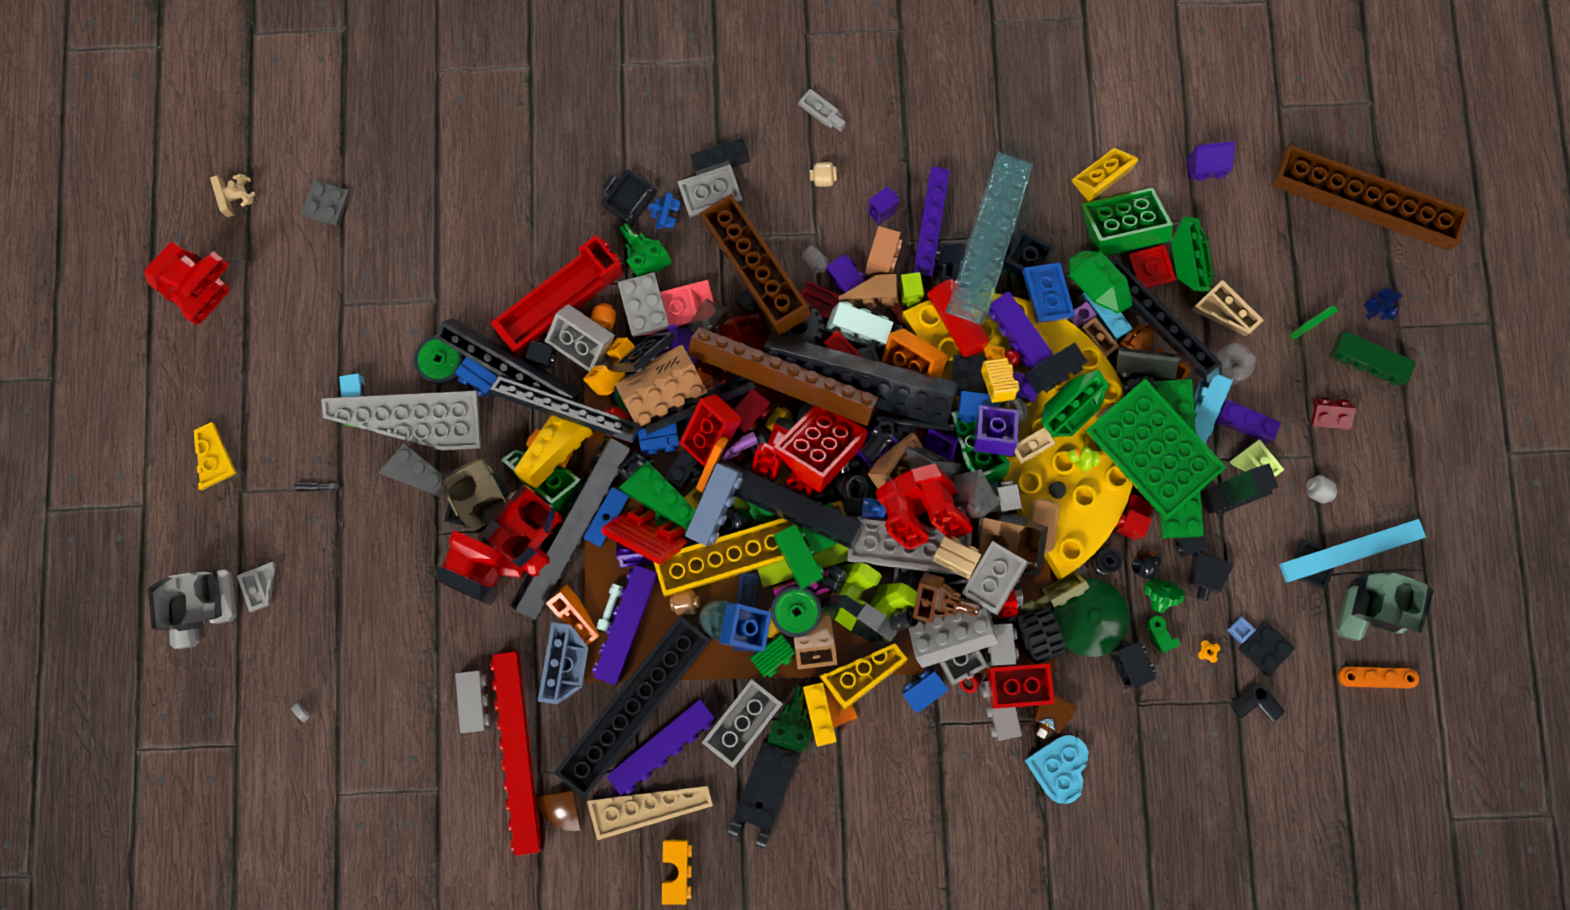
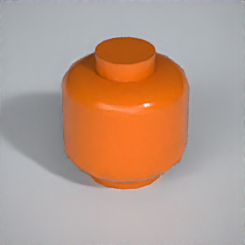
[591,303,617,331]

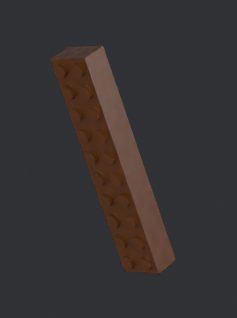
[1270,145,1469,250]

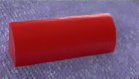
[927,279,990,357]

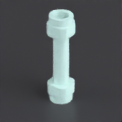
[597,584,623,632]

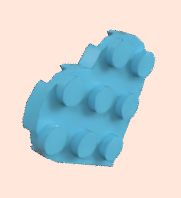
[1024,735,1089,804]

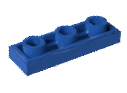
[583,487,629,548]

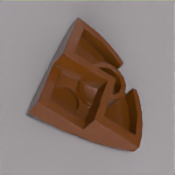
[536,791,581,831]

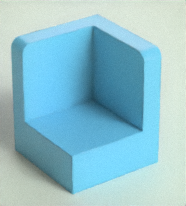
[339,374,365,397]

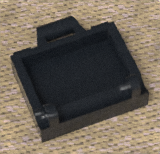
[602,169,657,227]

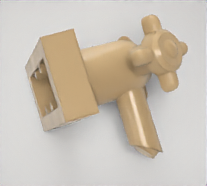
[210,174,255,217]

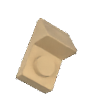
[1015,428,1056,464]

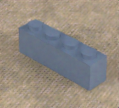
[685,463,743,546]

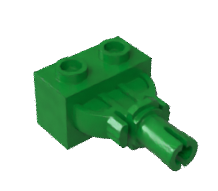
[619,223,672,277]

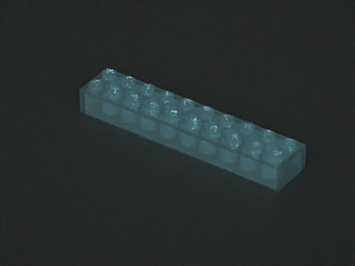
[945,152,1033,325]

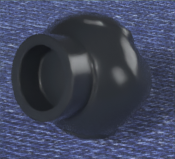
[1131,552,1161,579]

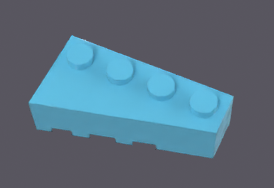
[1193,375,1233,445]

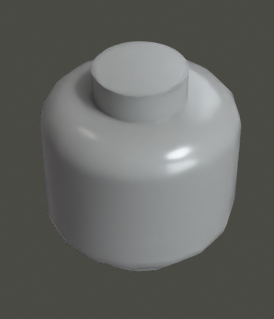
[1306,475,1337,504]

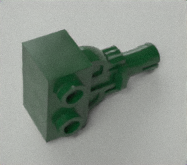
[768,687,812,753]

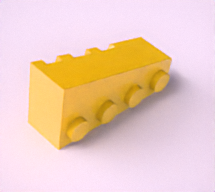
[514,415,593,488]

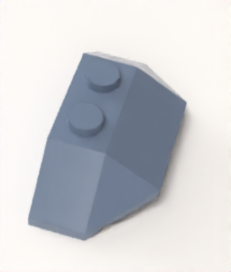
[538,622,589,704]

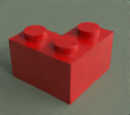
[1114,494,1153,541]

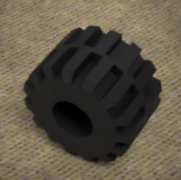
[774,304,826,347]
[1016,605,1065,664]

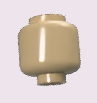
[810,162,837,187]

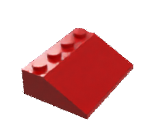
[773,405,868,492]

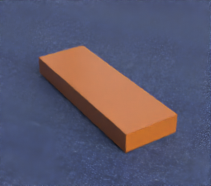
[696,436,729,492]

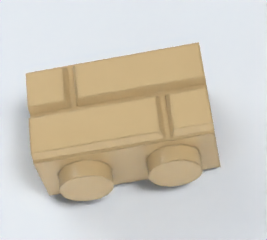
[933,536,982,580]

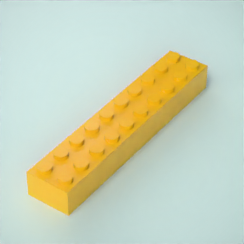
[654,501,846,597]

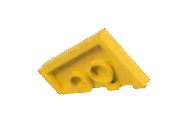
[194,422,237,491]

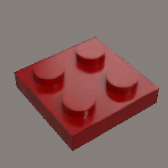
[1127,245,1176,289]

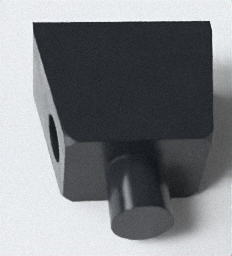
[1189,552,1234,601]

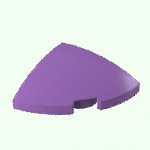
[722,432,758,461]

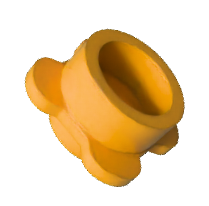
[1198,640,1220,663]

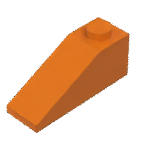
[546,584,599,645]

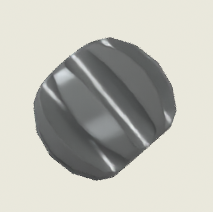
[1000,398,1028,423]

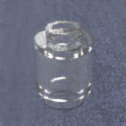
[802,245,829,273]

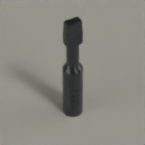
[295,482,340,490]

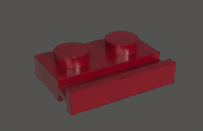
[801,280,841,321]

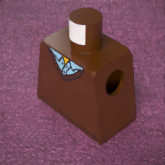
[1032,694,1078,740]

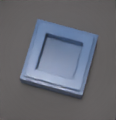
[1227,616,1256,644]

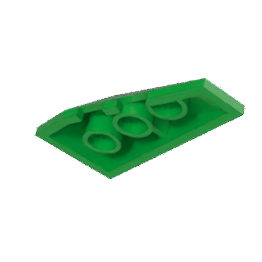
[951,410,1011,484]

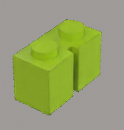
[898,272,924,309]

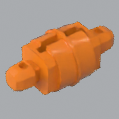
[1115,324,1155,361]

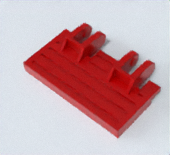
[601,505,687,566]

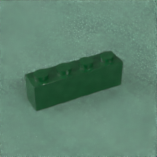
[1330,331,1416,386]

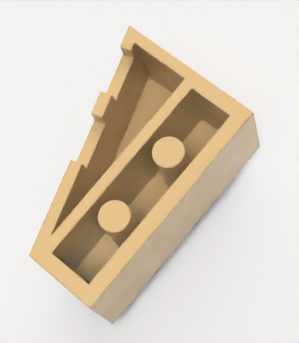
[1191,280,1264,336]

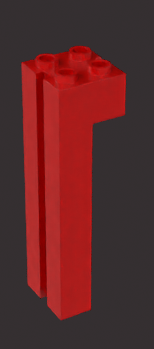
[490,235,623,355]

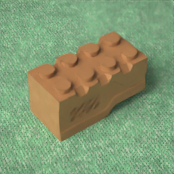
[615,345,707,427]

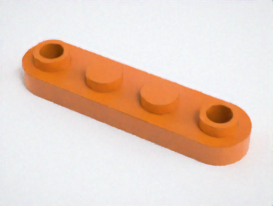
[1337,667,1419,688]

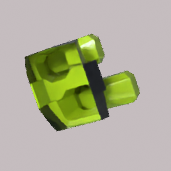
[821,562,917,642]

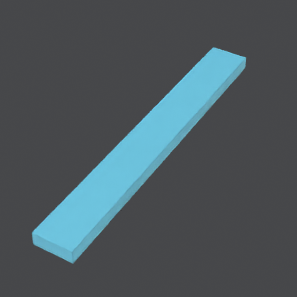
[1279,519,1426,583]

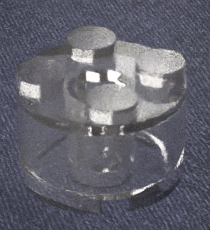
[1215,343,1256,385]

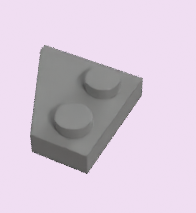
[237,562,276,612]

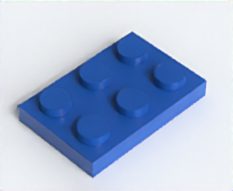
[1022,263,1075,324]

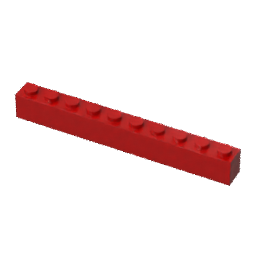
[490,651,542,856]

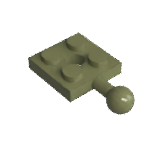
[1022,571,1089,613]

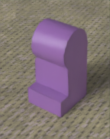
[1066,302,1097,328]

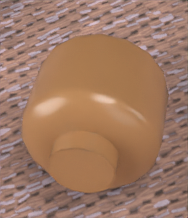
[670,589,700,616]

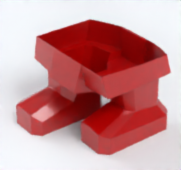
[144,241,230,326]
[876,464,973,549]

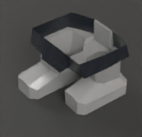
[148,569,237,649]

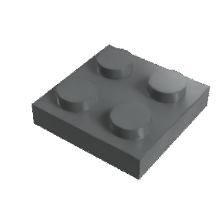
[301,180,350,227]

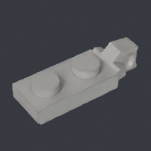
[798,89,846,132]

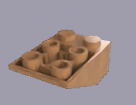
[839,274,899,309]
[792,610,837,670]

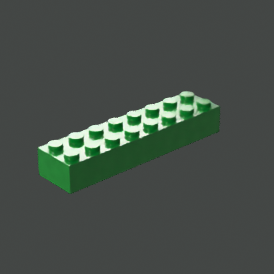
[1154,379,1203,539]

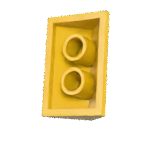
[1072,148,1138,202]

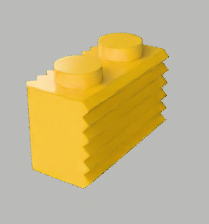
[981,358,1019,403]

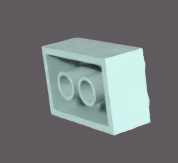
[826,302,893,350]

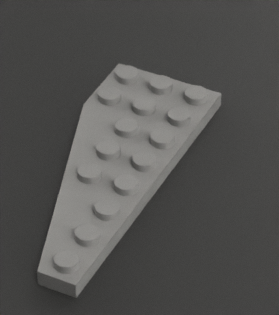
[321,391,481,450]

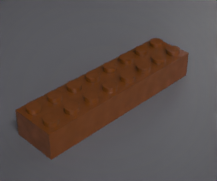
[700,194,811,335]

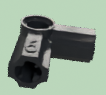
[860,420,897,462]
[1229,683,1285,722]

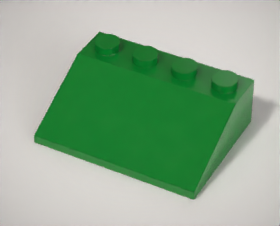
[1081,188,1173,256]

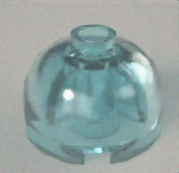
[699,601,729,640]

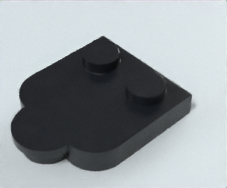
[952,355,988,395]

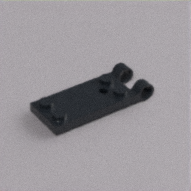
[727,741,799,849]

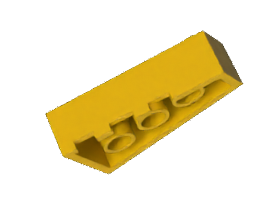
[820,644,907,710]

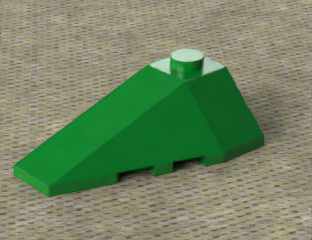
[501,449,580,513]

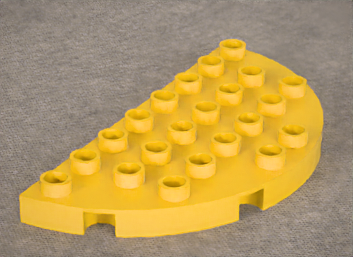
[901,292,1133,580]

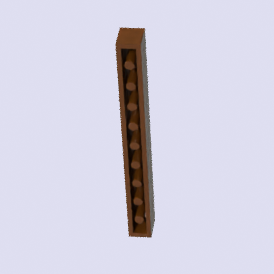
[688,327,879,426]

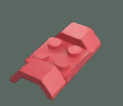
[644,280,717,335]

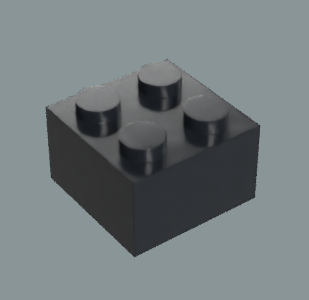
[1003,229,1056,279]
[1110,642,1156,688]

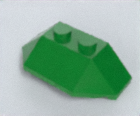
[1171,217,1214,292]
[1068,251,1132,314]
[1041,370,1109,437]

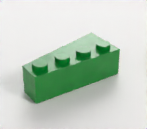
[619,461,696,531]

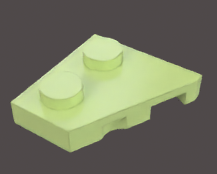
[1229,439,1284,476]

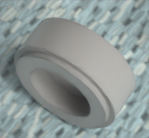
[291,703,310,722]

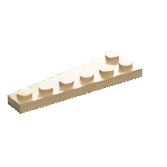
[587,786,713,840]

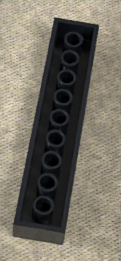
[763,333,958,427]
[554,615,712,799]

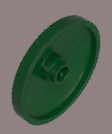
[1051,578,1129,657]

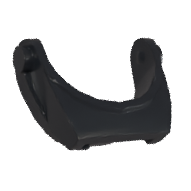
[618,451,654,481]

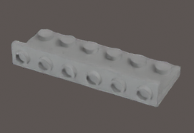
[847,516,972,576]

